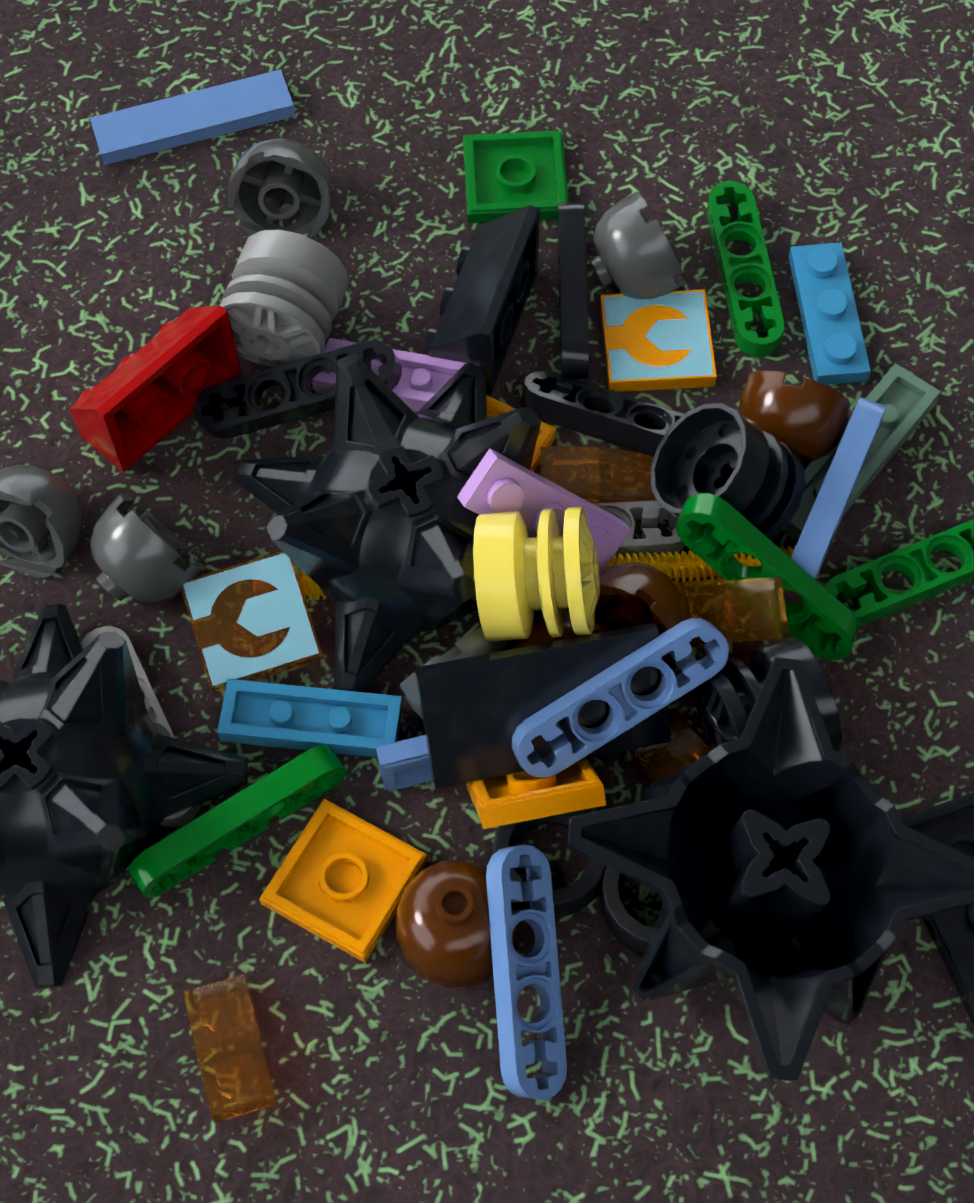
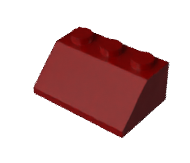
[70,305,241,473]

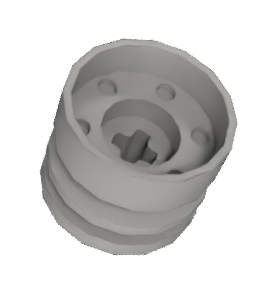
[220,229,349,367]

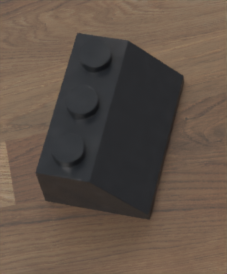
[423,205,540,395]

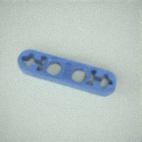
[791,397,887,580]
[512,618,729,778]
[486,845,567,1100]

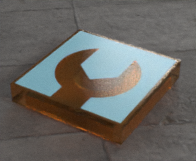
[180,551,324,693]

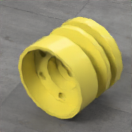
[473,506,600,641]

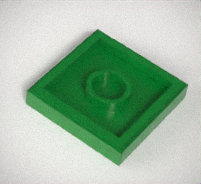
[463,130,569,223]

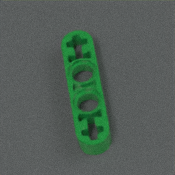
[707,181,784,357]
[676,493,859,660]
[824,519,974,627]
[128,744,347,898]

